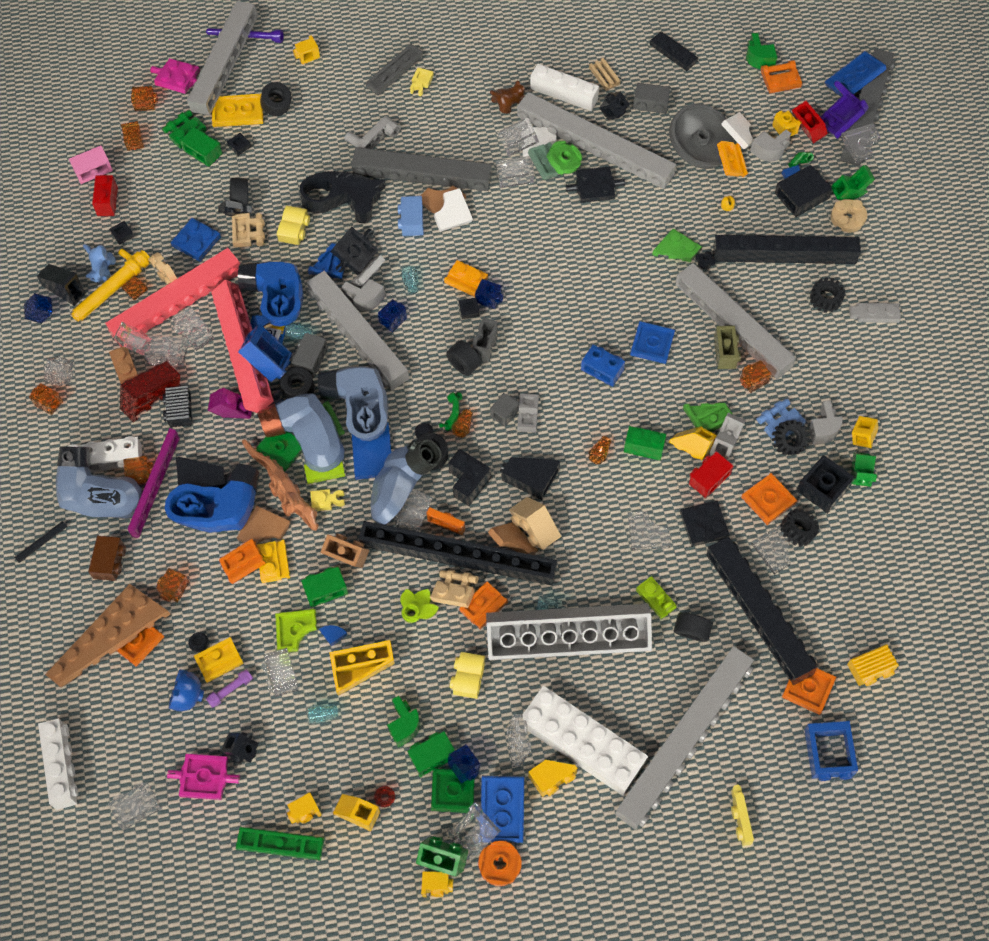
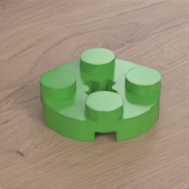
[547,141,582,175]

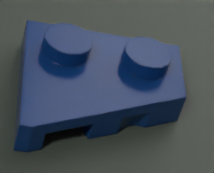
[308,243,345,279]

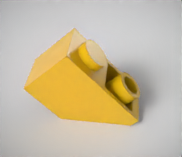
[669,426,717,460]
[528,760,578,797]
[333,794,380,832]

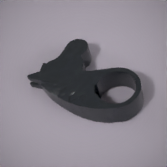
[300,171,386,223]

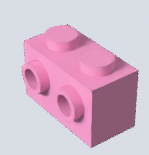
[69,146,113,184]

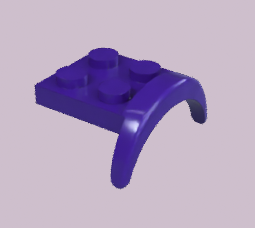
[820,81,869,139]

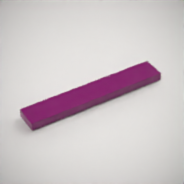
[127,428,180,538]

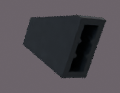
[37,264,86,306]
[176,457,229,489]
[500,457,560,500]

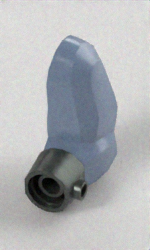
[370,439,442,525]

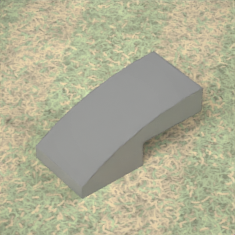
[517,394,539,433]

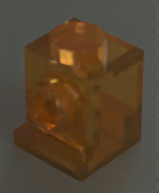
[121,121,144,151]

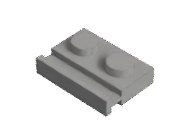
[350,255,385,288]

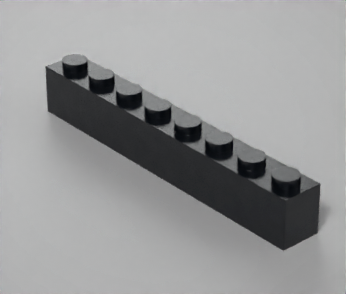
[713,235,861,264]
[706,537,817,686]

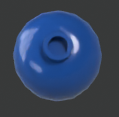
[168,669,204,711]

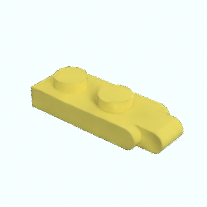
[731,785,754,846]

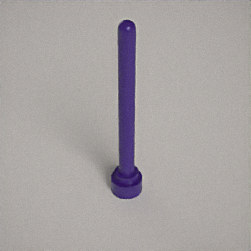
[206,28,284,43]

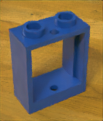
[238,324,292,382]
[804,721,858,781]

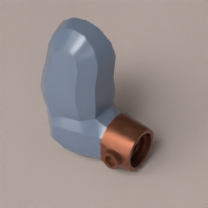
[258,393,345,472]

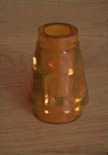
[452,409,473,438]
[588,436,611,465]

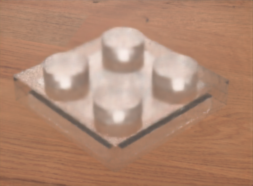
[506,714,531,767]

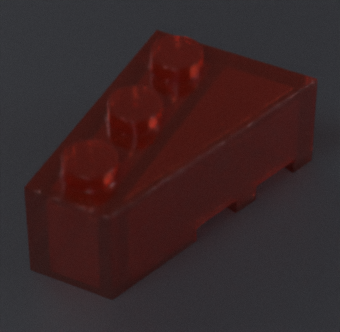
[120,361,180,423]

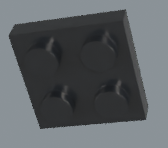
[680,500,730,547]

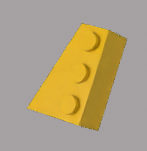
[329,640,395,696]

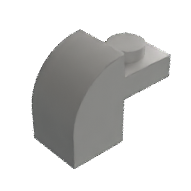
[750,130,791,162]
[342,279,385,311]
[809,400,843,445]
[710,413,746,460]

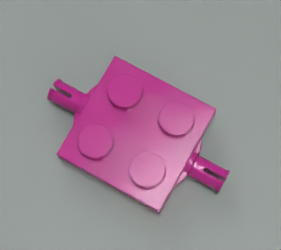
[150,58,200,94]
[167,754,240,800]

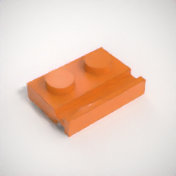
[219,539,266,584]
[459,582,508,630]

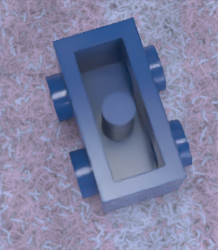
[581,345,625,387]

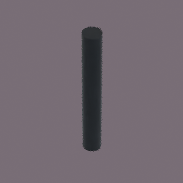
[14,521,67,563]

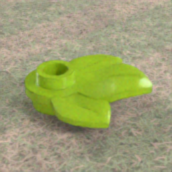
[400,589,439,623]

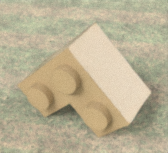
[509,497,561,550]

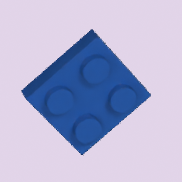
[170,218,221,262]
[630,321,675,364]

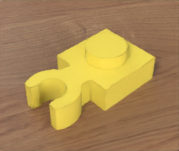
[410,67,434,96]
[310,489,345,511]

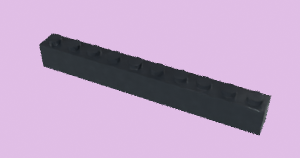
[359,521,557,586]

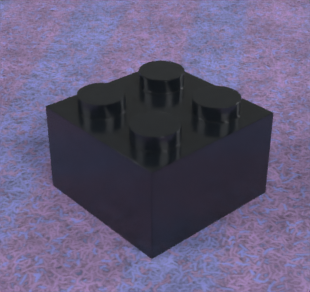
[796,455,855,514]

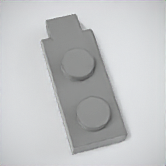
[849,303,901,323]

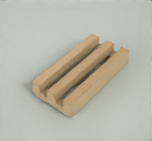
[589,58,620,91]

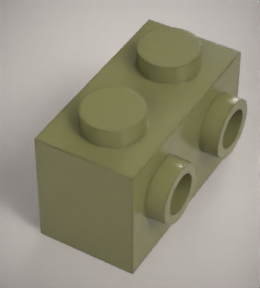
[714,326,741,369]

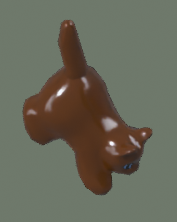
[490,80,525,114]

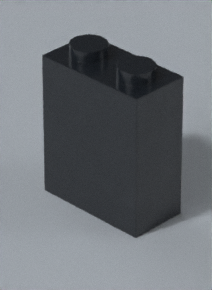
[774,165,832,218]

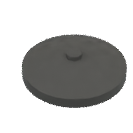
[669,104,735,169]

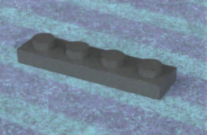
[365,43,423,96]

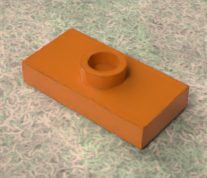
[427,507,465,535]

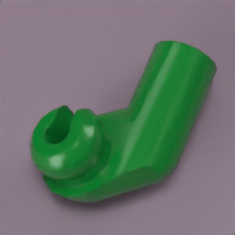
[788,152,814,168]

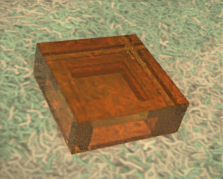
[122,276,148,300]

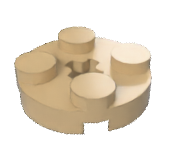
[831,199,867,233]
[148,252,177,285]

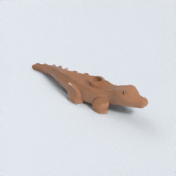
[242,439,319,531]

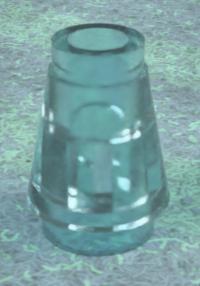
[400,266,419,294]
[285,322,312,340]
[307,704,338,725]

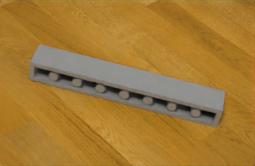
[187,1,258,115]
[675,263,796,380]
[306,271,409,391]

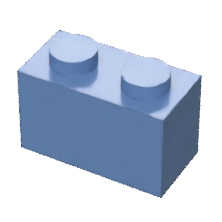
[398,196,424,236]

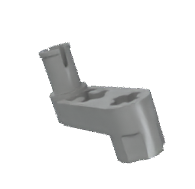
[344,116,401,149]

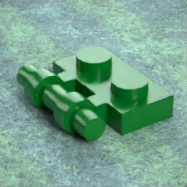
[162,110,207,149]

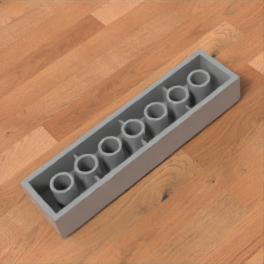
[486,604,652,660]

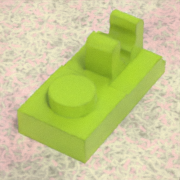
[636,576,677,620]

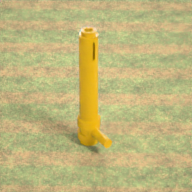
[71,249,150,322]

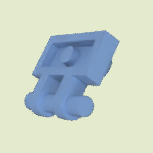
[756,399,807,443]

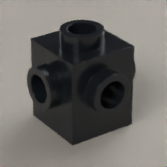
[599,91,629,120]
[221,732,259,765]

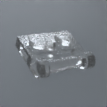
[446,803,501,862]

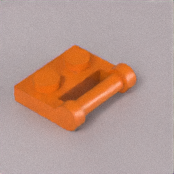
[761,60,802,94]

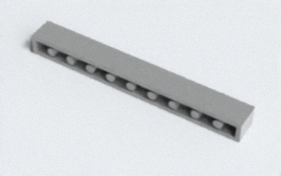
[517,92,676,189]
[615,646,754,830]

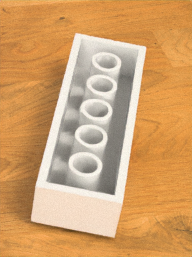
[520,686,648,796]

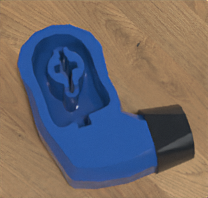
[238,262,304,326]
[165,464,260,533]

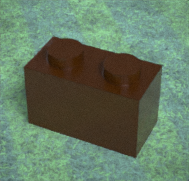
[88,535,126,581]

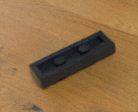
[650,31,698,71]

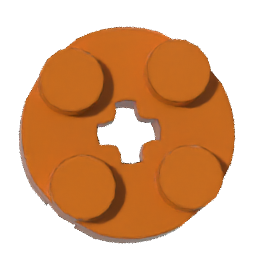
[478,841,522,886]

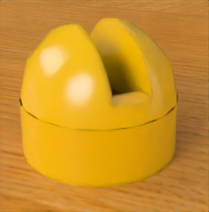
[721,196,735,211]

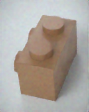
[320,533,369,568]

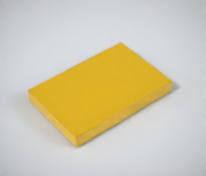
[212,93,263,127]

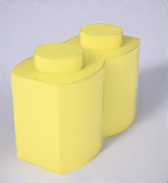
[277,205,310,245]
[450,652,485,699]

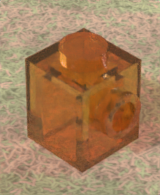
[131,86,158,111]
[740,360,772,393]
[29,383,63,416]
[124,455,154,484]
[157,568,190,603]

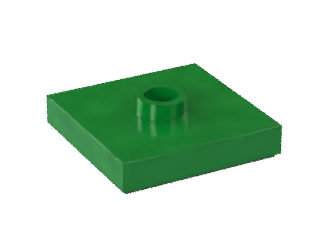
[256,431,302,472]
[431,768,475,813]

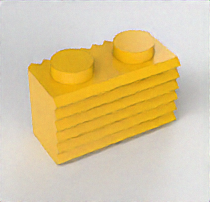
[847,644,899,686]

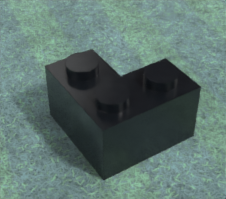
[448,449,491,506]

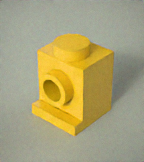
[293,35,320,65]
[772,110,801,137]
[852,416,878,448]
[287,792,322,824]
[421,871,453,897]

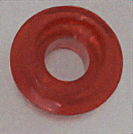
[374,786,395,808]

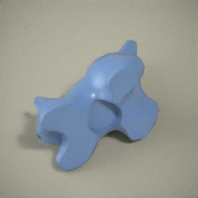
[83,244,116,283]

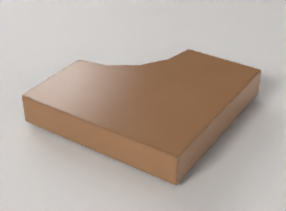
[420,186,466,214]
[237,505,291,544]
[488,522,538,555]

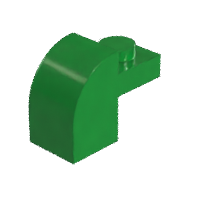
[746,33,777,69]
[831,165,875,201]
[851,452,877,487]
[387,695,420,748]

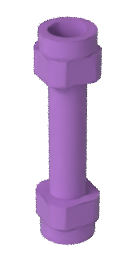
[206,669,253,708]

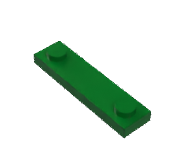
[236,827,325,861]

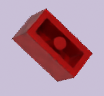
[792,101,828,144]
[92,175,118,216]
[689,451,734,499]

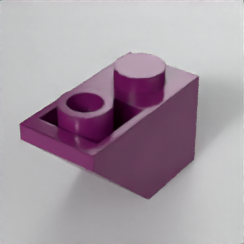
[207,388,252,419]

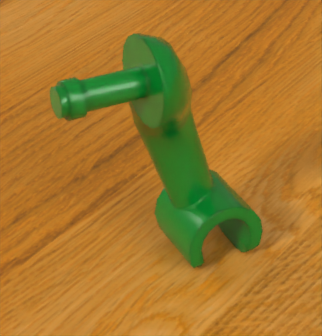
[439,392,462,431]

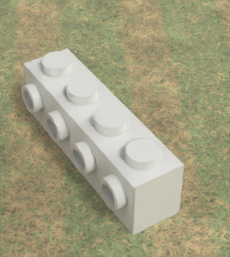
[530,64,599,111]
[67,436,143,473]
[38,718,78,810]

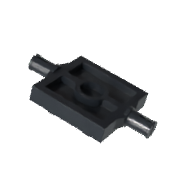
[566,166,625,203]
[330,226,378,275]

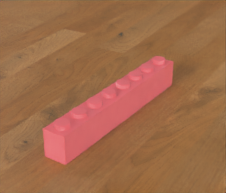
[105,248,240,347]
[211,280,274,413]

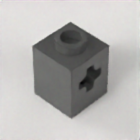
[490,392,519,427]

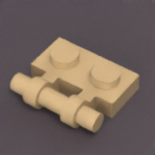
[232,213,265,248]
[430,569,479,608]

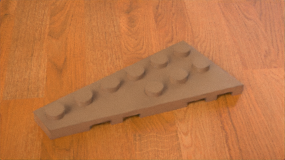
[45,584,171,688]

